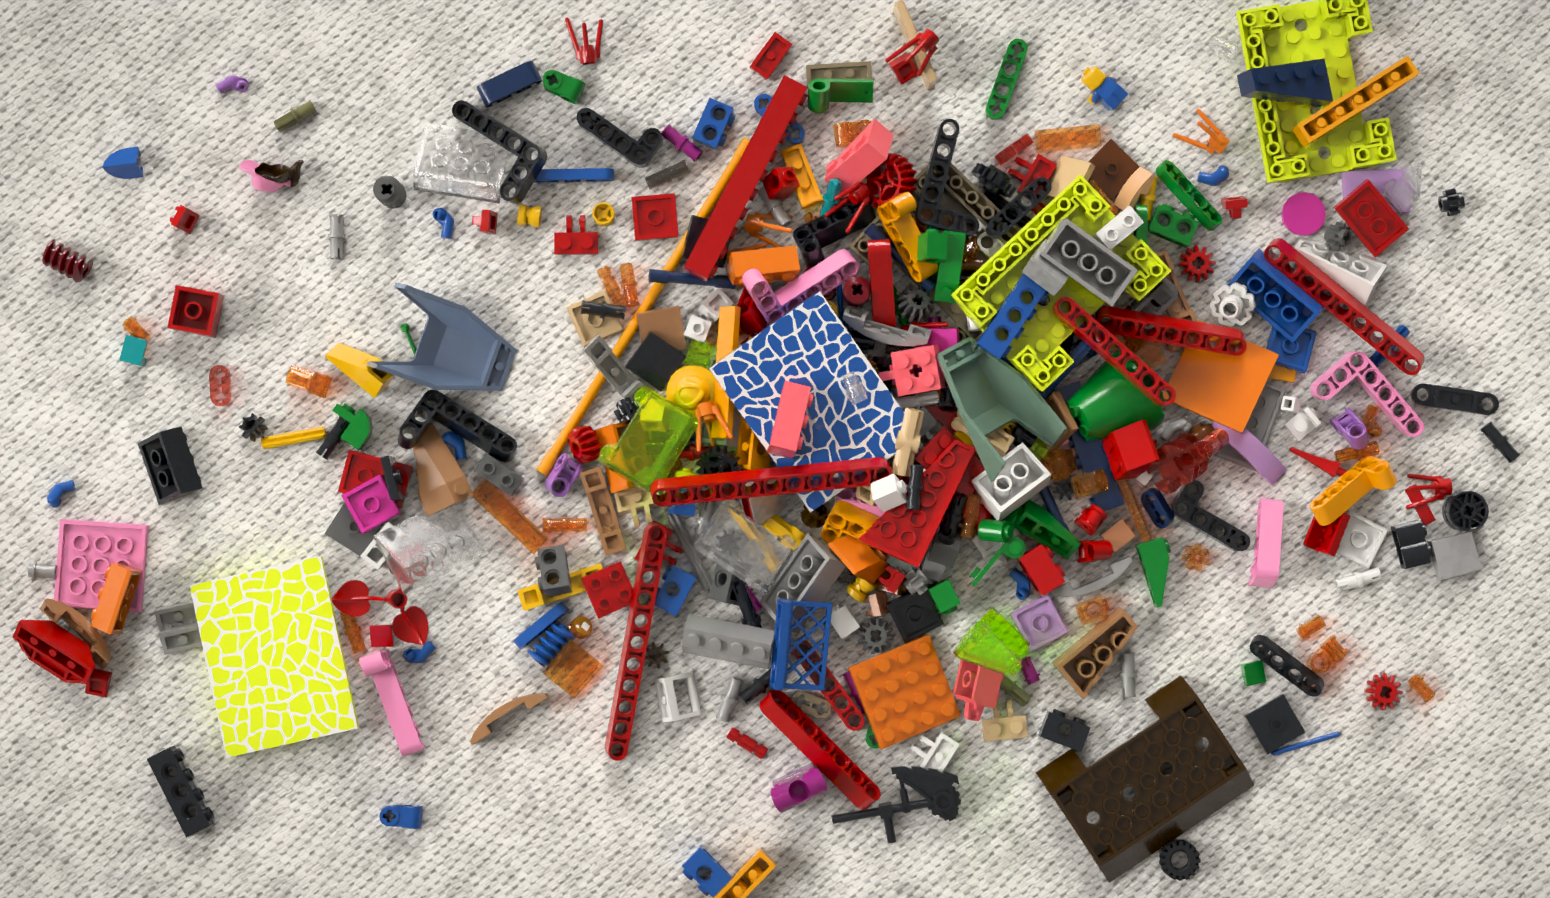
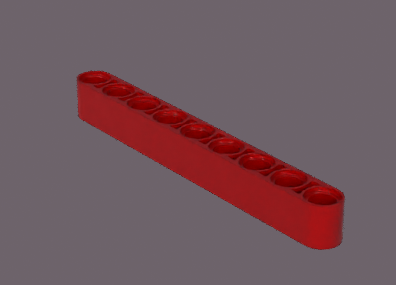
[1264,238,1425,375]

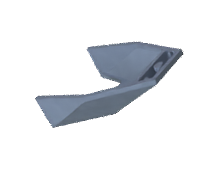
[366,283,517,391]

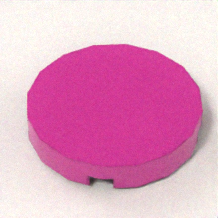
[1281,192,1326,236]

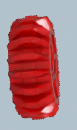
[865,153,918,209]

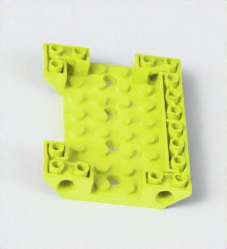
[1236,0,1397,183]
[951,174,1171,392]

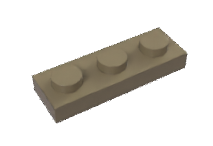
[806,61,872,88]

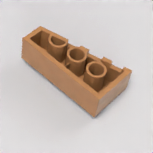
[1052,607,1138,700]

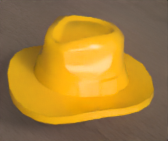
[666,365,715,420]

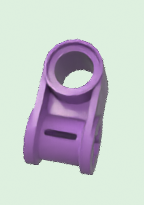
[1330,407,1369,449]
[545,453,583,497]

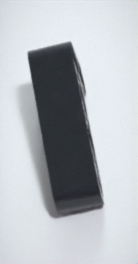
[577,108,663,168]
[793,202,876,268]
[1170,480,1250,551]

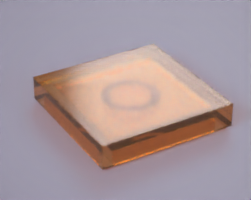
[542,639,603,699]

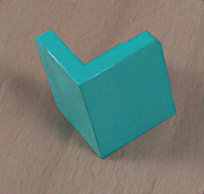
[119,335,148,367]

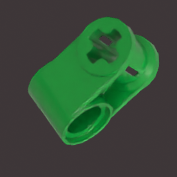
[543,70,586,104]

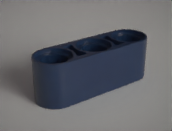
[476,61,542,108]

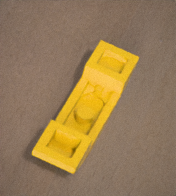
[517,563,603,611]

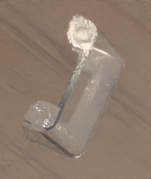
[693,499,798,594]

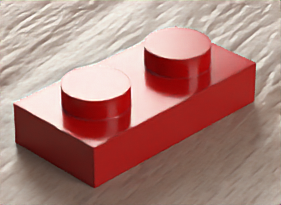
[749,32,792,80]

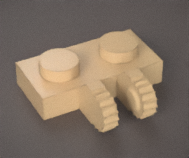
[614,484,660,528]
[982,699,1028,742]

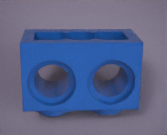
[692,97,736,151]

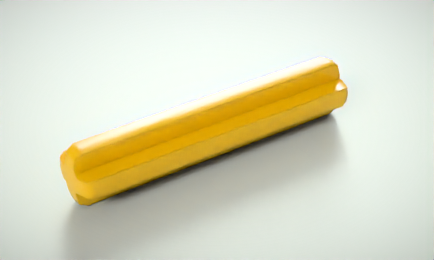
[261,427,326,449]

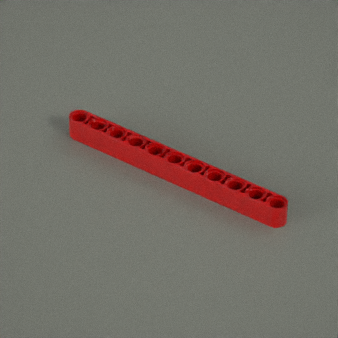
[650,457,893,507]
[605,522,667,761]

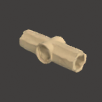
[892,407,924,477]

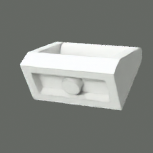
[654,672,701,722]

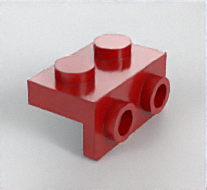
[1303,513,1351,557]

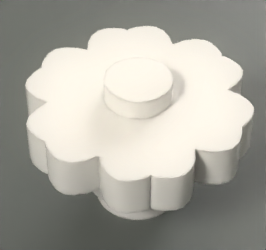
[1210,282,1256,327]

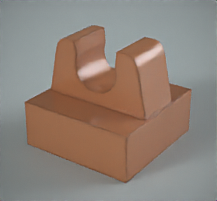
[863,591,890,617]

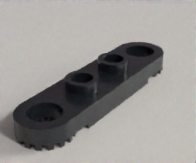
[1411,384,1499,415]

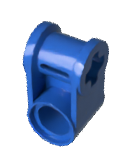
[379,805,423,829]

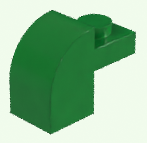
[332,403,373,451]

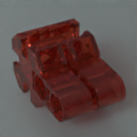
[1146,428,1229,494]

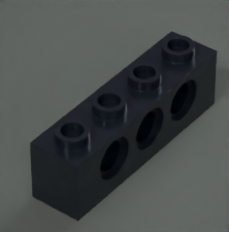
[147,745,215,838]

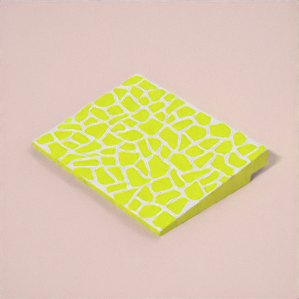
[189,556,359,758]

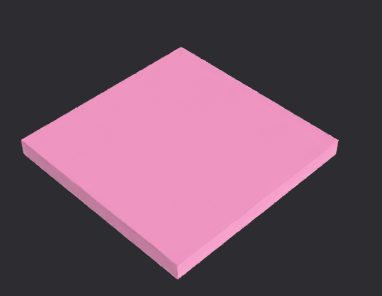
[54,519,149,613]

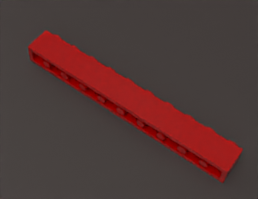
[683,75,808,282]

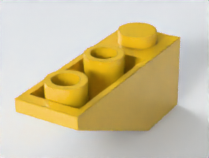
[325,343,394,398]

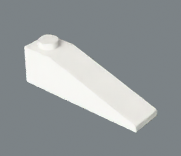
[1294,237,1387,305]

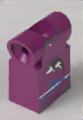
[771,763,828,813]

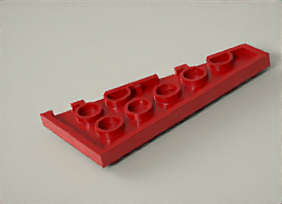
[858,439,976,569]

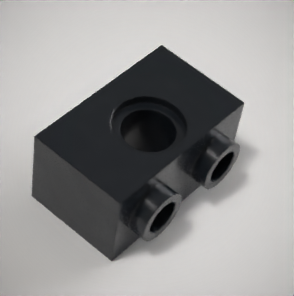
[1038,709,1091,752]

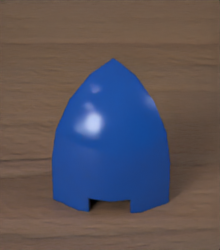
[102,147,143,179]

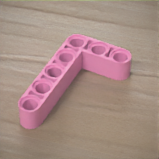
[742,249,859,324]
[1310,351,1424,437]
[359,649,425,757]

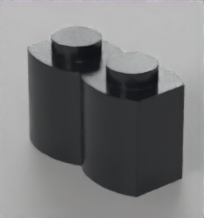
[1391,520,1433,569]

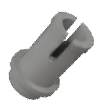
[28,562,57,580]

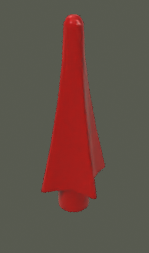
[1289,447,1347,477]

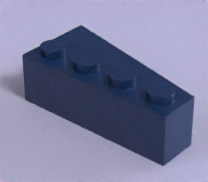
[1237,59,1333,107]

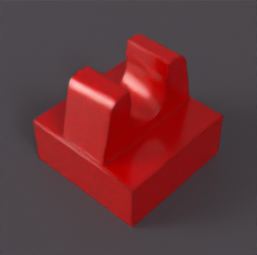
[1221,196,1248,219]
[170,205,200,234]
[472,209,498,235]
[879,565,906,594]

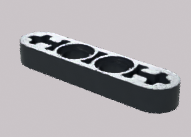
[985,177,1052,239]
[1250,635,1324,697]

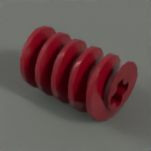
[42,239,93,283]
[842,276,871,307]

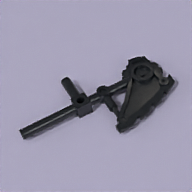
[832,766,961,843]

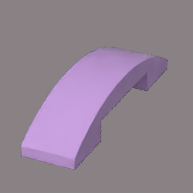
[1211,422,1287,485]

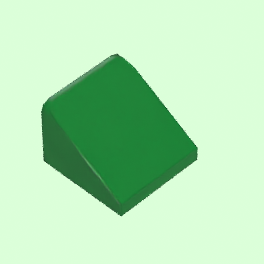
[1240,660,1266,686]

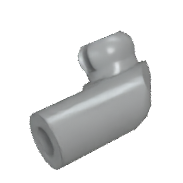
[1159,418,1192,442]

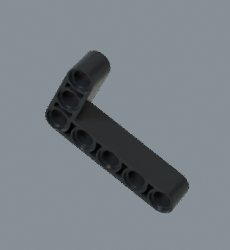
[452,100,547,204]
[915,119,979,237]
[398,390,517,462]

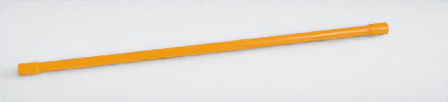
[536,138,750,476]

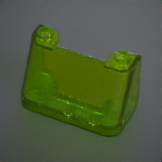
[597,386,698,492]
[953,607,1030,676]

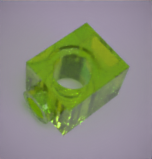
[684,339,713,368]

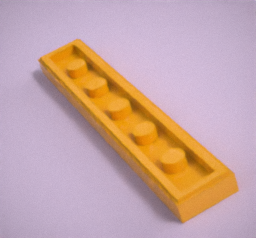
[711,306,741,439]

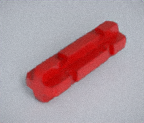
[727,728,768,759]

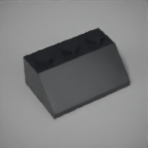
[138,427,203,505]

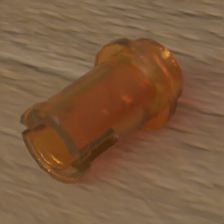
[122,316,151,340]
[1296,615,1326,640]
[1408,674,1435,702]

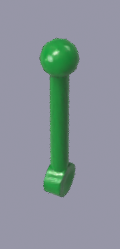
[400,323,417,355]

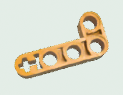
[877,192,939,282]
[1309,456,1397,526]
[821,500,880,543]

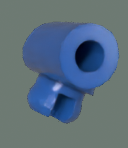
[433,208,454,239]

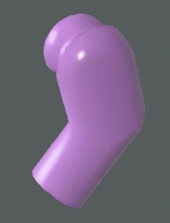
[216,75,249,94]

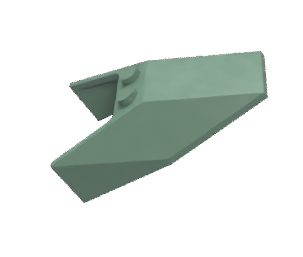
[937,337,1067,482]

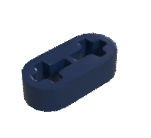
[1141,488,1174,529]

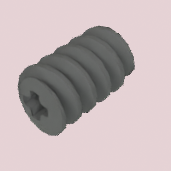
[373,175,407,209]

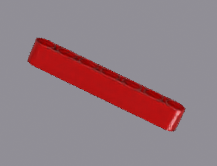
[1053,297,1176,407]
[1096,306,1247,356]
[759,689,881,810]

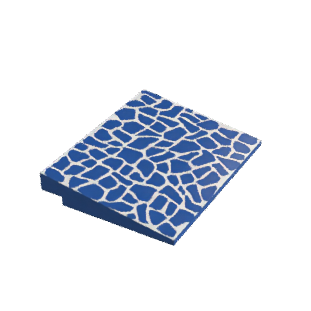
[708,291,904,512]

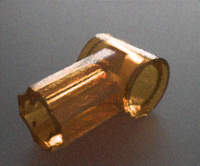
[285,365,333,398]

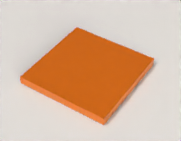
[1163,320,1279,434]

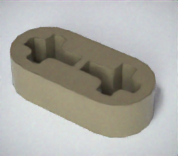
[791,691,831,719]

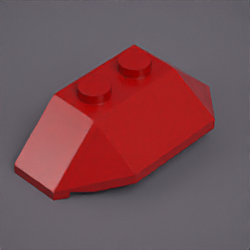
[12,620,95,684]

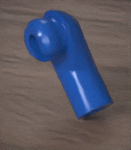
[1197,165,1229,186]
[442,431,467,460]
[47,480,76,508]
[1009,567,1031,600]
[403,641,437,663]

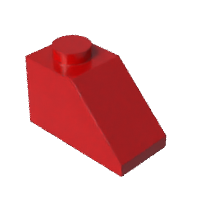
[737,287,767,335]

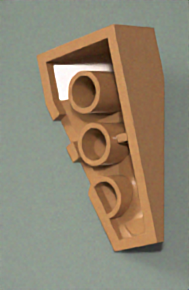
[412,423,474,516]

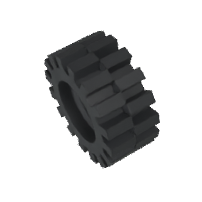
[1159,839,1201,881]

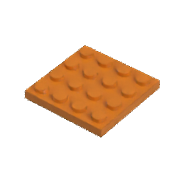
[848,634,961,750]

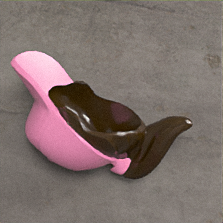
[239,160,304,193]

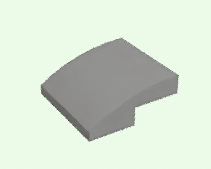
[154,600,202,655]

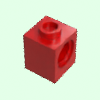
[763,167,800,200]

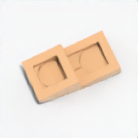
[1114,167,1155,210]

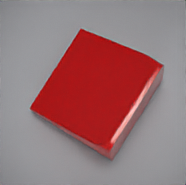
[888,52,918,85]
[369,625,394,647]
[85,668,112,698]

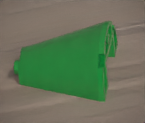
[1066,351,1165,441]

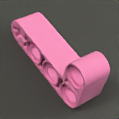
[1248,498,1283,589]

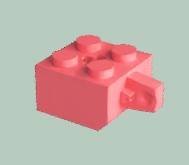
[879,344,946,396]
[953,655,1005,721]

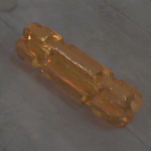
[597,266,626,306]

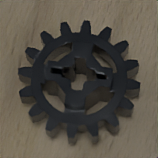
[971,163,1016,198]
[696,445,743,488]

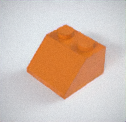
[828,535,890,584]

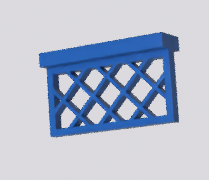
[769,598,832,690]

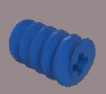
[527,621,576,668]

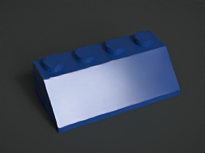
[1227,248,1324,343]

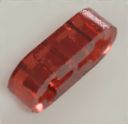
[994,134,1034,166]
[209,365,232,407]

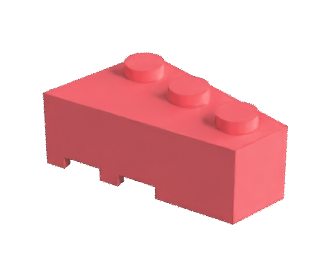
[824,119,894,193]
[767,381,814,459]

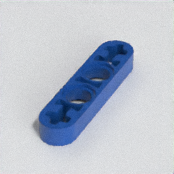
[534,168,614,183]

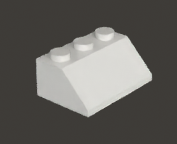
[972,442,1051,520]

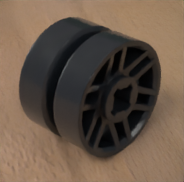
[1442,491,1489,531]

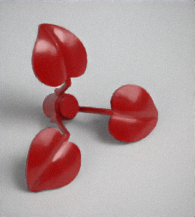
[331,544,428,645]

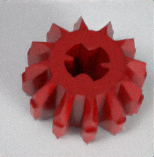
[1178,245,1216,283]
[568,426,602,463]
[1364,673,1403,710]

